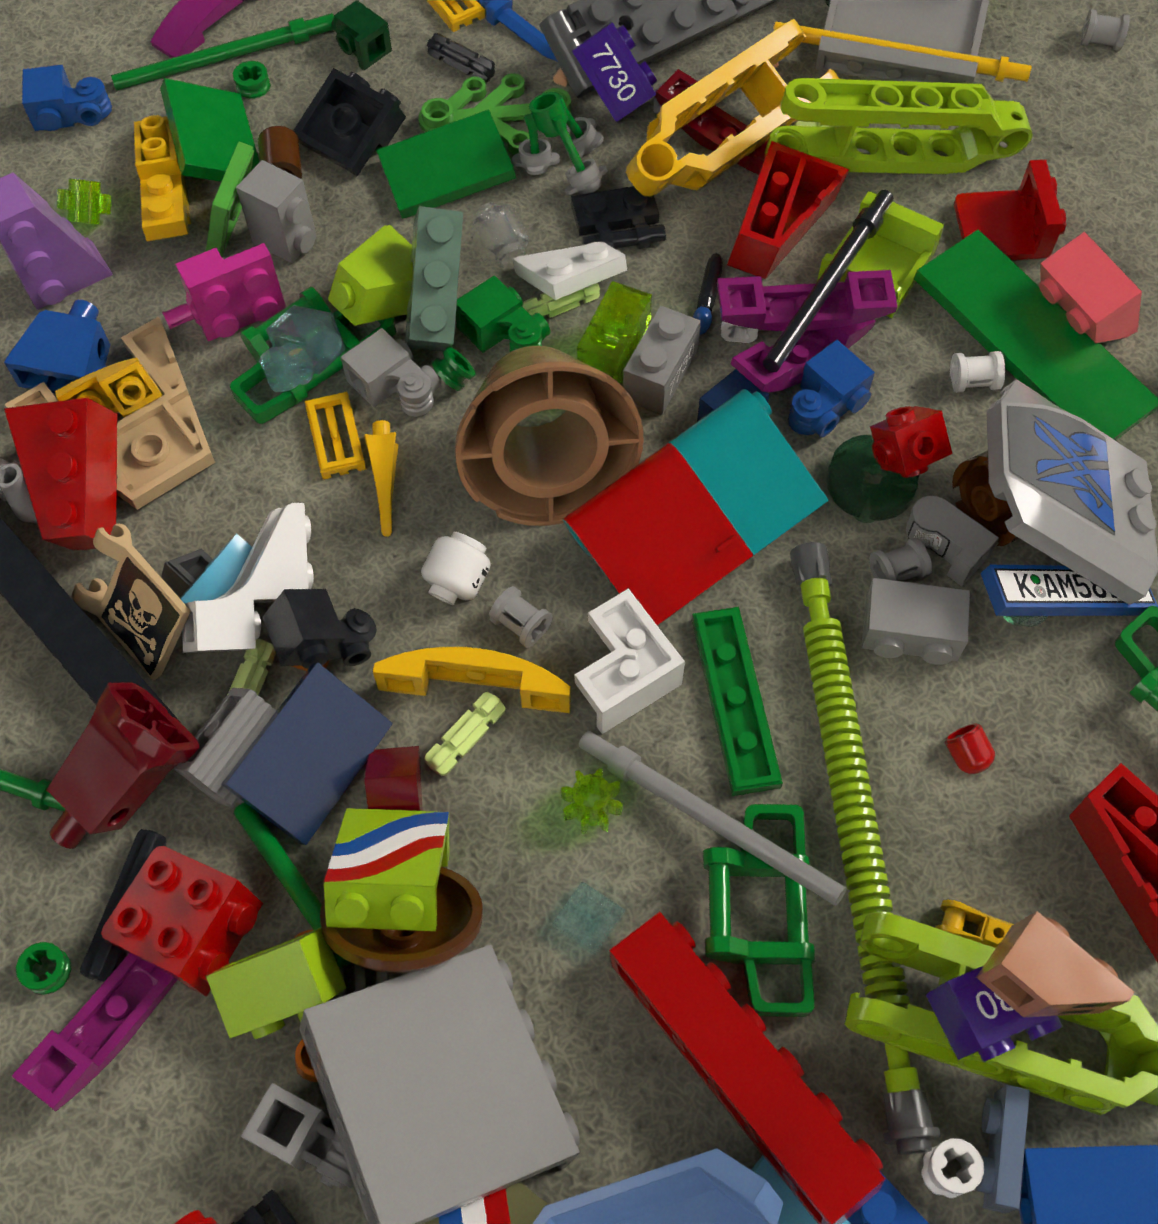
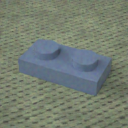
[976,1085,1030,1214]

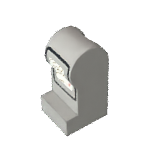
[906,495,999,587]

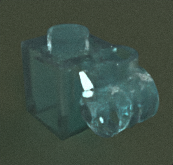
[259,305,346,392]

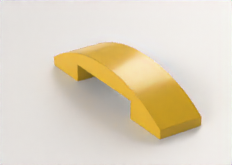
[373,647,571,713]

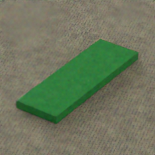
[914,230,1158,441]

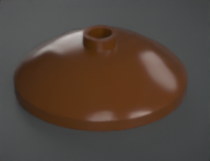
[320,867,483,973]

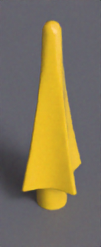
[364,420,398,537]

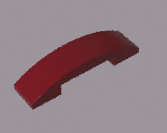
[655,69,769,175]

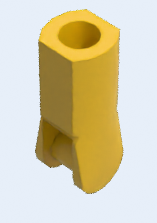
[935,900,1014,948]

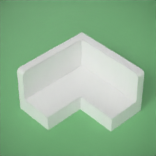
[574,588,685,734]

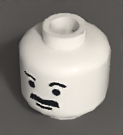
[421,532,491,605]

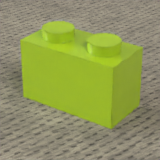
[206,928,346,1039]

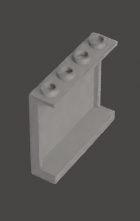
[815,0,989,83]
[299,944,580,1224]

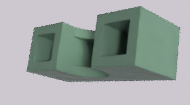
[405,206,463,351]

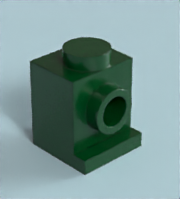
[331,0,392,71]

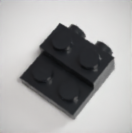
[293,68,406,176]

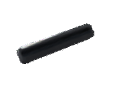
[80,829,167,982]

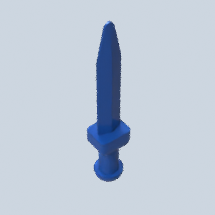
[476,0,558,62]

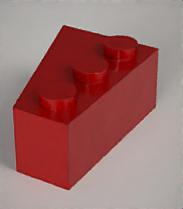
[727,141,849,279]
[4,398,117,550]
[1069,763,1158,963]

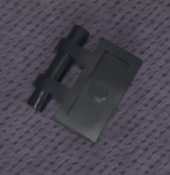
[571,186,666,249]

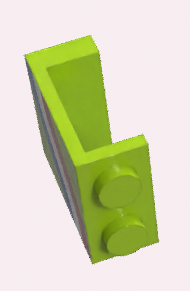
[324,808,450,931]

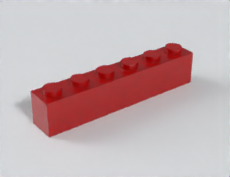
[609,912,885,1224]

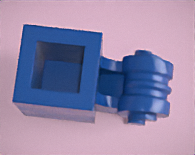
[22,65,112,131]
[788,340,875,437]

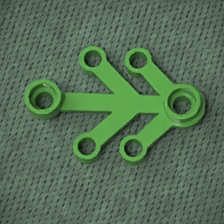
[418,73,571,155]

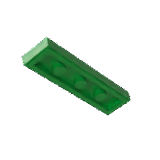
[691,607,783,796]

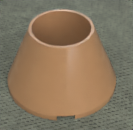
[455,346,644,526]

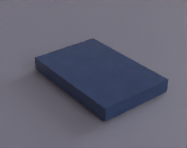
[221,662,393,845]

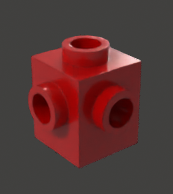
[870,406,953,477]

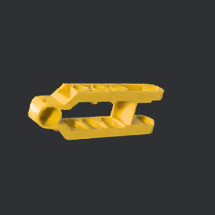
[625,19,840,197]

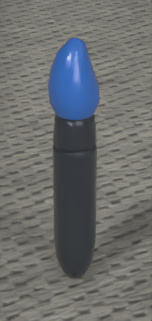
[693,253,723,335]

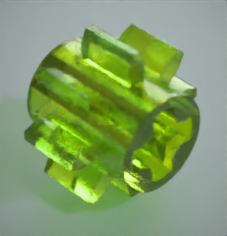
[57,179,111,225]
[561,768,623,834]

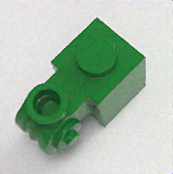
[455,275,551,353]

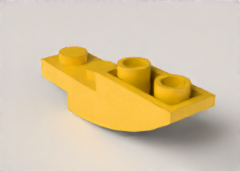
[134,115,191,241]

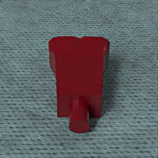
[47,682,200,849]

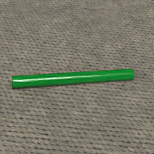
[233,802,351,967]

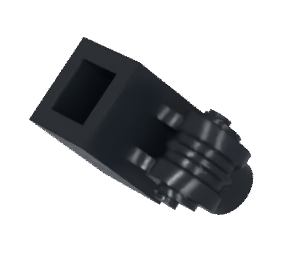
[263,589,377,669]

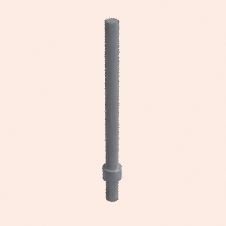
[579,731,846,906]

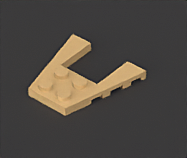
[5,317,215,510]

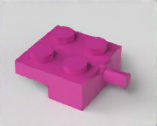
[162,243,286,342]

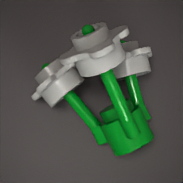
[512,92,608,195]

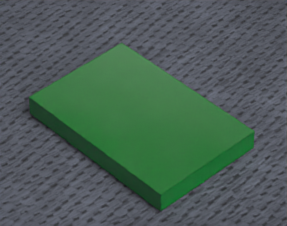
[160,78,260,182]
[376,109,516,219]

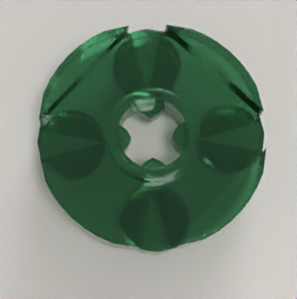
[826,435,920,523]

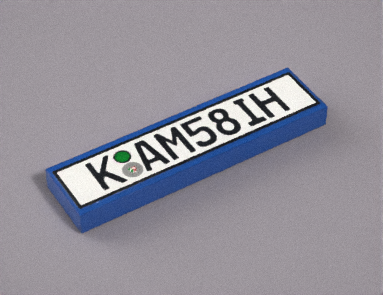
[980,564,1158,616]

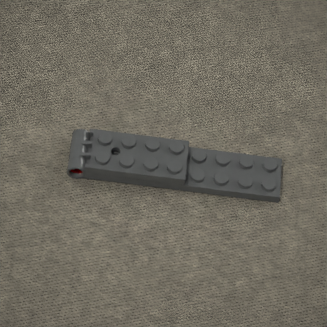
[539,0,779,98]

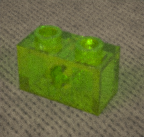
[577,281,652,385]

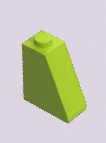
[328,225,413,326]

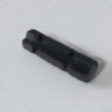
[427,33,496,83]

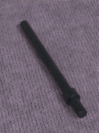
[763,190,894,372]

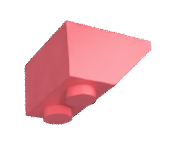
[1039,232,1142,343]

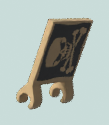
[71,523,191,681]

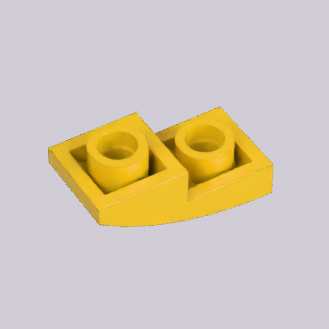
[55,357,162,418]

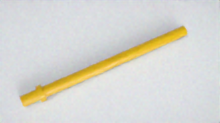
[773,21,1032,82]

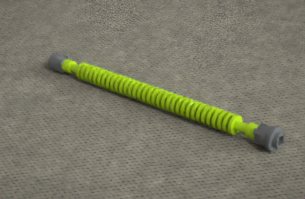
[790,542,941,1155]

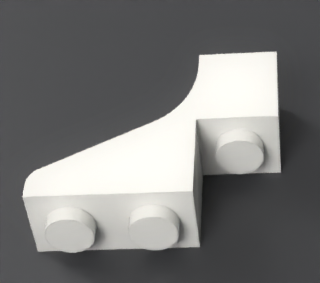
[182,503,314,653]

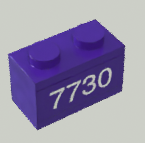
[571,22,658,122]
[926,966,1063,1062]

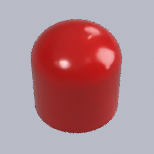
[945,723,995,774]

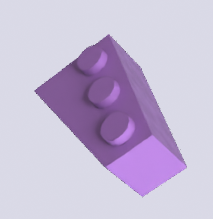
[0,172,113,310]

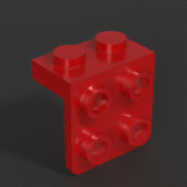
[954,159,1066,260]
[102,846,263,997]

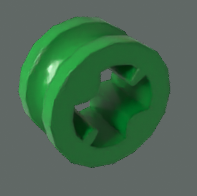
[233,61,271,99]
[432,347,476,391]
[16,942,71,995]

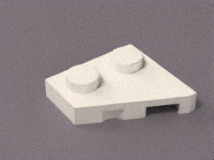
[513,242,627,300]

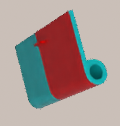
[563,389,829,625]

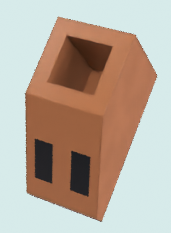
[976,911,1135,1017]

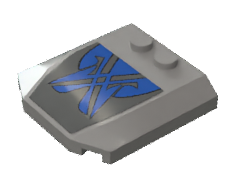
[987,379,1158,605]

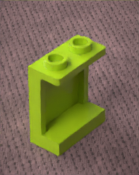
[817,191,944,318]

